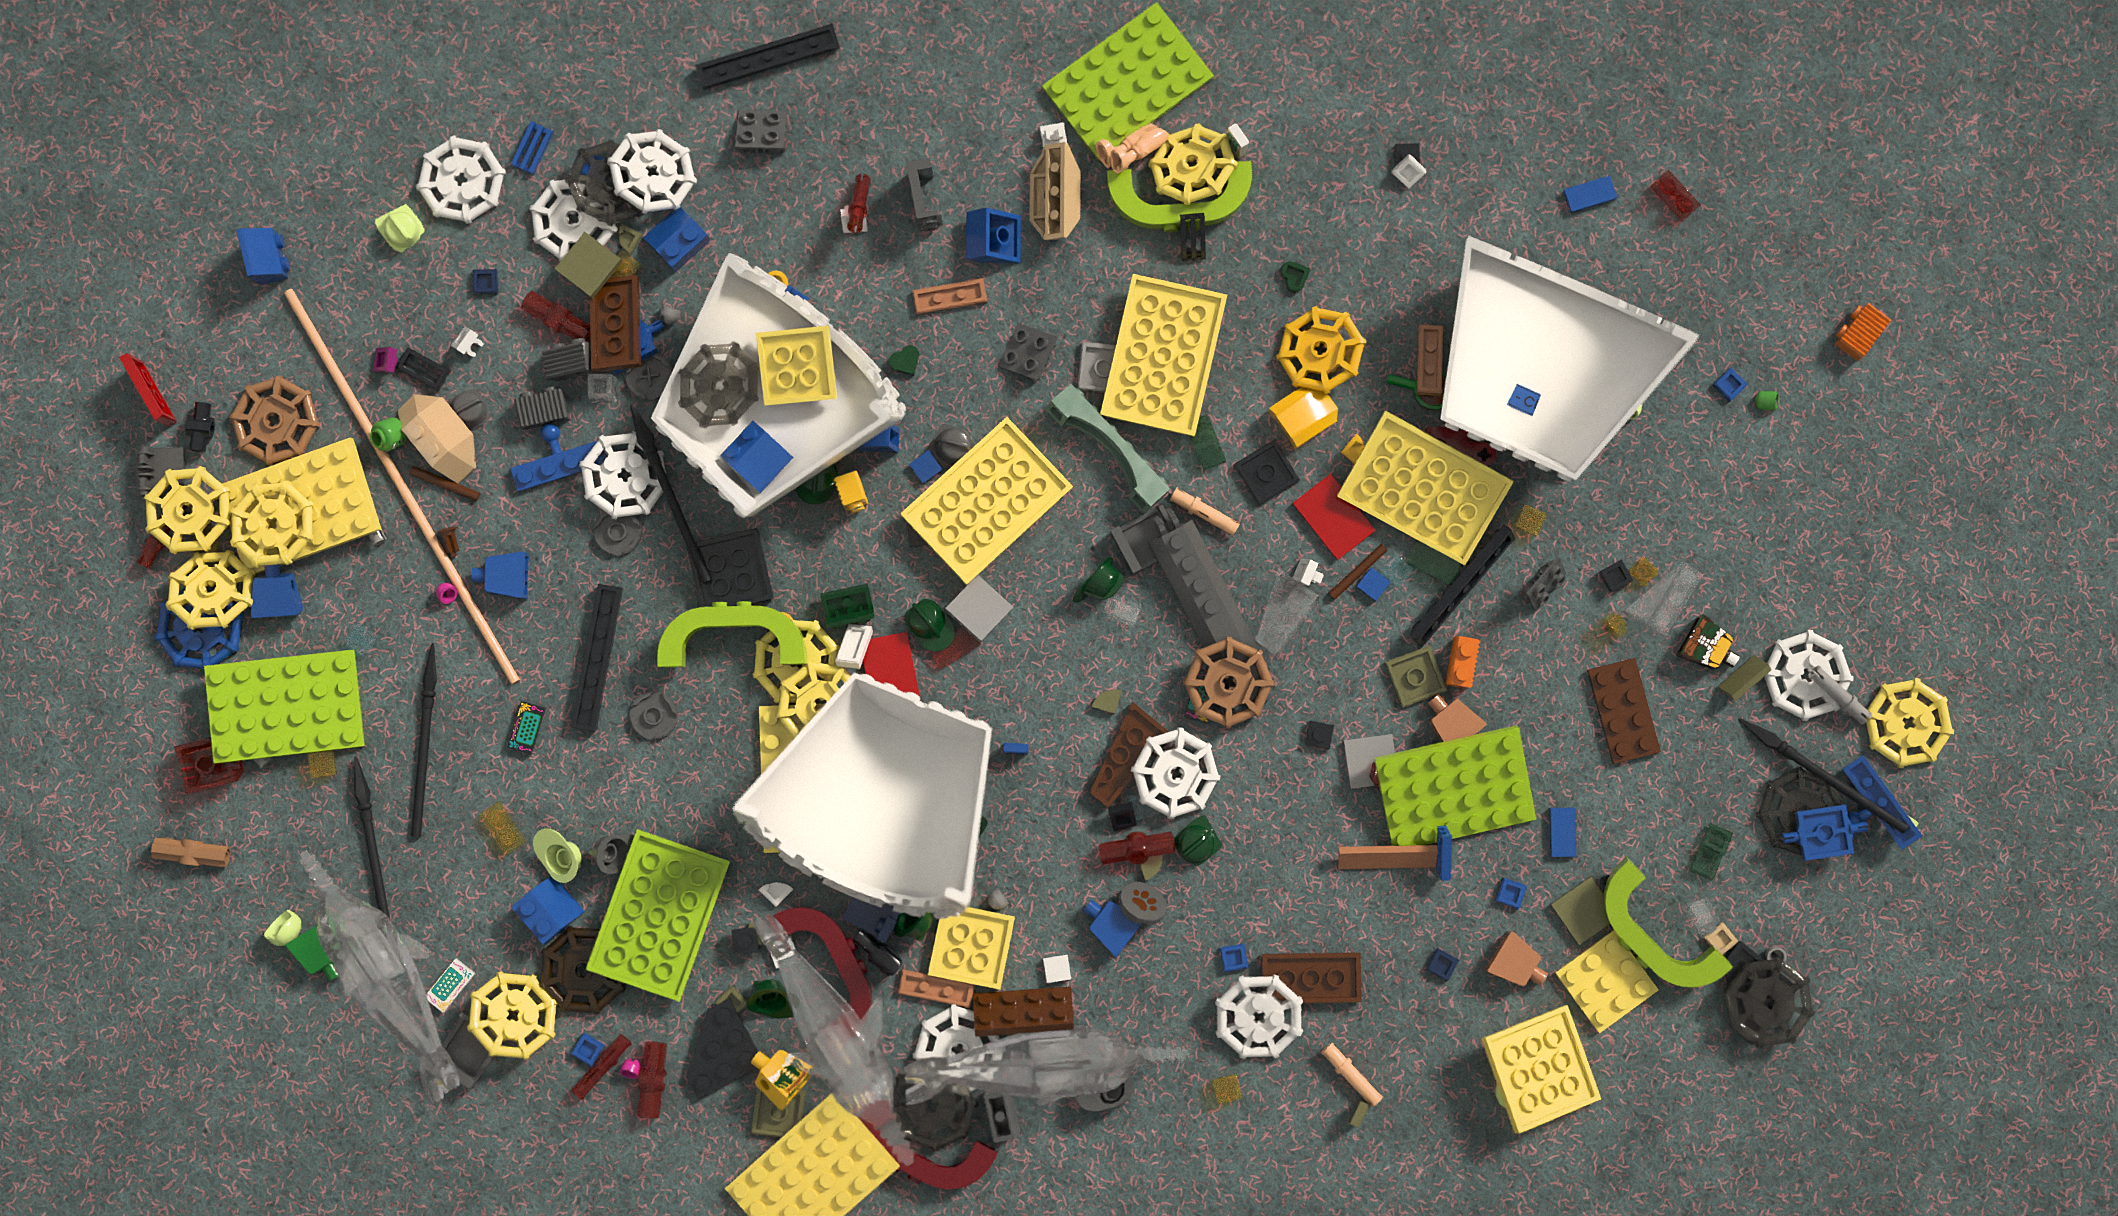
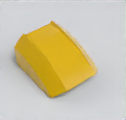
[1268,387,1338,450]

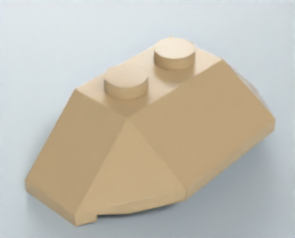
[1030,142,1080,241]
[398,394,476,484]

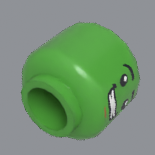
[370,417,407,452]

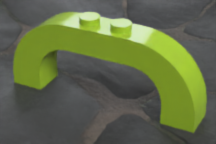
[1107,161,1252,232]
[657,601,807,668]
[1604,856,1733,987]

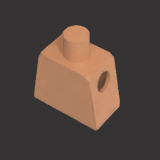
[1428,694,1487,742]
[1484,931,1548,987]

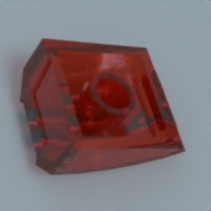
[174,738,244,795]

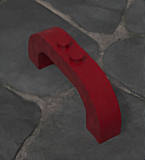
[768,907,872,1051]
[856,1082,998,1189]

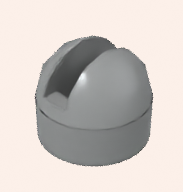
[660,305,681,325]
[988,888,1009,909]
[1765,946,1787,967]

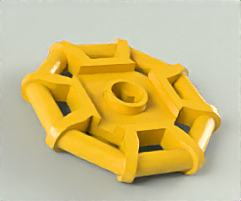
[1276,306,1366,394]

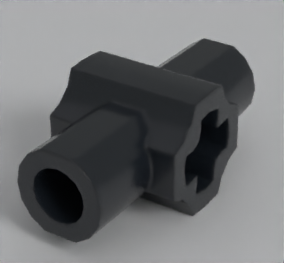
[185,402,215,452]

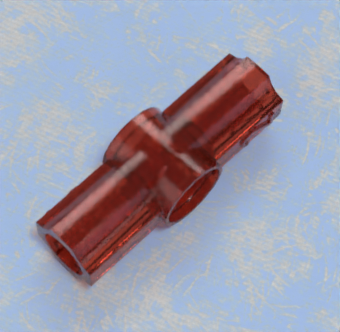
[521,290,591,342]
[1099,831,1176,865]
[637,1041,668,1118]

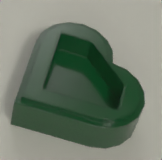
[1280,261,1310,293]
[889,345,919,375]

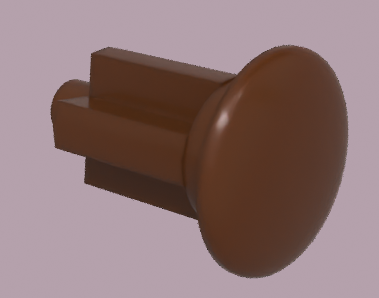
[436,527,459,558]

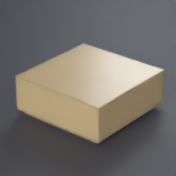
[1703,922,1739,955]

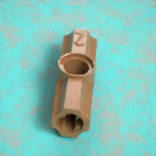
[151,837,231,867]

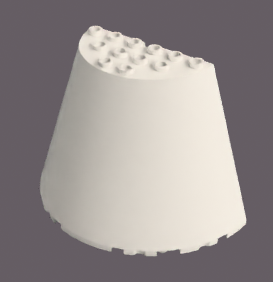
[1440,236,1699,482]
[651,253,906,518]
[733,673,992,919]

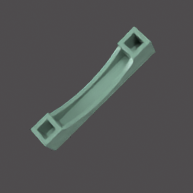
[1045,384,1170,514]

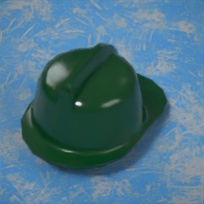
[796,463,838,504]
[1073,557,1125,603]
[905,599,955,652]
[1172,815,1223,866]
[894,912,933,941]
[746,979,804,1019]

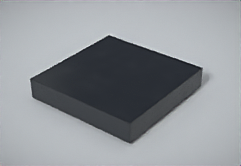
[1234,439,1300,506]

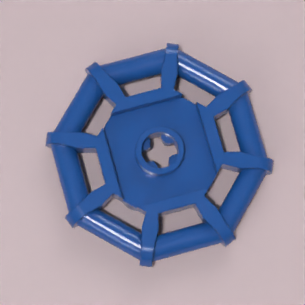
[154,586,245,669]

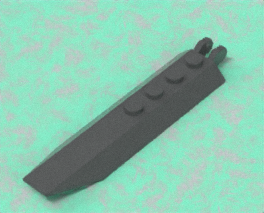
[1149,509,1272,703]

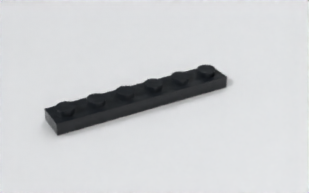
[695,23,840,90]
[1410,524,1515,648]
[571,584,623,732]

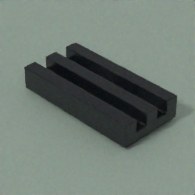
[1180,213,1206,261]
[396,347,451,392]

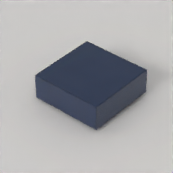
[473,269,498,294]
[1426,948,1459,982]

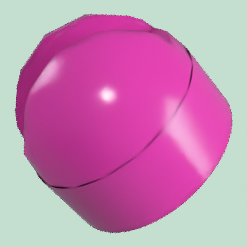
[436,583,458,604]
[619,1058,641,1079]

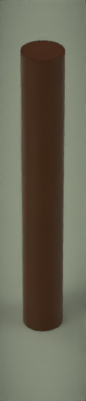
[410,466,480,502]
[1328,544,1388,600]

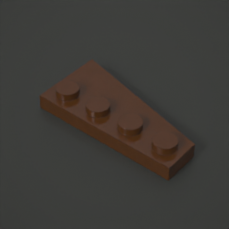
[1089,702,1169,808]

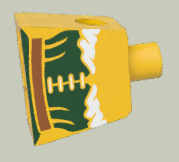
[751,1050,815,1111]

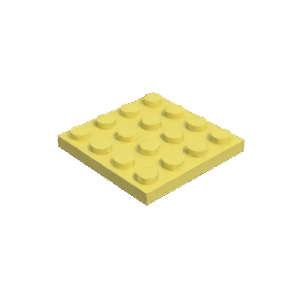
[1481,1005,1601,1133]

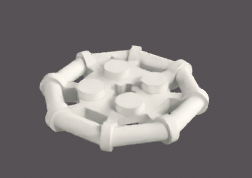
[607,129,697,214]
[416,135,506,224]
[529,175,618,262]
[579,431,666,520]
[1764,630,1854,721]
[1131,727,1220,819]
[1215,975,1303,1059]
[912,1004,1005,1097]

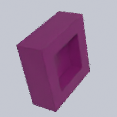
[373,347,397,373]

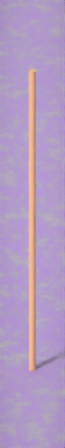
[284,289,520,685]

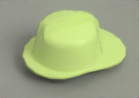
[375,204,424,253]
[533,828,581,883]

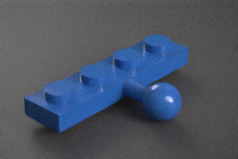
[510,423,608,491]
[1843,755,1923,850]

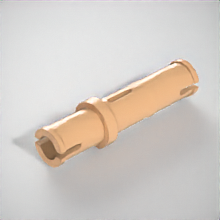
[1169,487,1240,536]
[1321,1042,1383,1108]

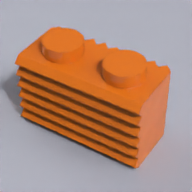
[1835,303,1891,361]
[1445,636,1481,689]

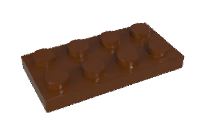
[590,275,641,373]
[1587,658,1661,764]
[1262,952,1362,1003]
[973,986,1074,1037]

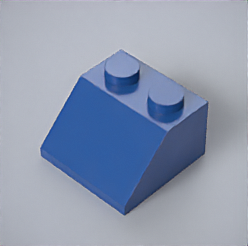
[643,208,711,273]
[966,208,1021,263]
[236,228,290,285]
[720,421,794,493]
[511,876,585,945]

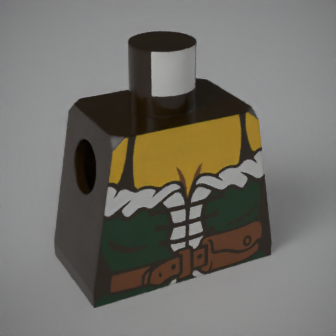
[1676,614,1740,670]

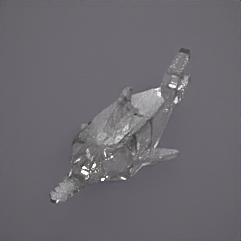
[299,850,460,1106]
[752,914,915,1166]
[904,1025,1189,1106]

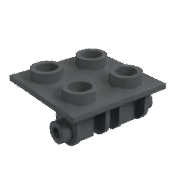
[735,110,787,154]
[998,323,1058,383]
[135,446,184,497]
[1521,556,1566,610]

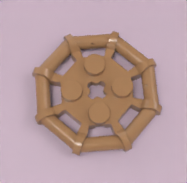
[229,375,320,466]
[1183,636,1274,728]

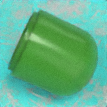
[1755,391,1779,411]

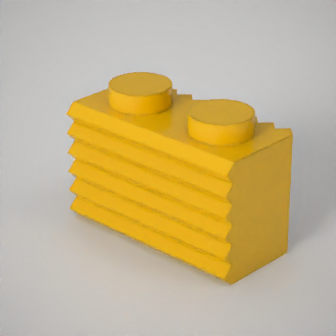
[834,471,869,514]

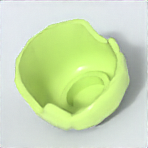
[264,910,302,946]

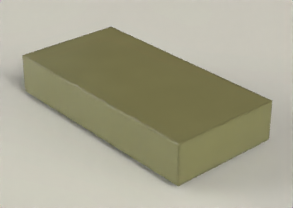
[1718,655,1772,701]

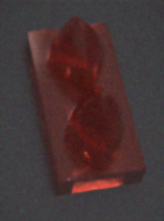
[1650,170,1701,222]

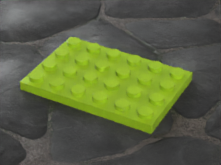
[1042,2,1214,162]
[204,649,365,764]
[1374,725,1536,846]
[586,829,730,1002]

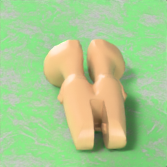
[1095,123,1169,173]

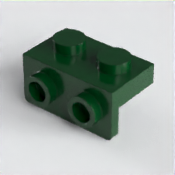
[820,583,875,629]

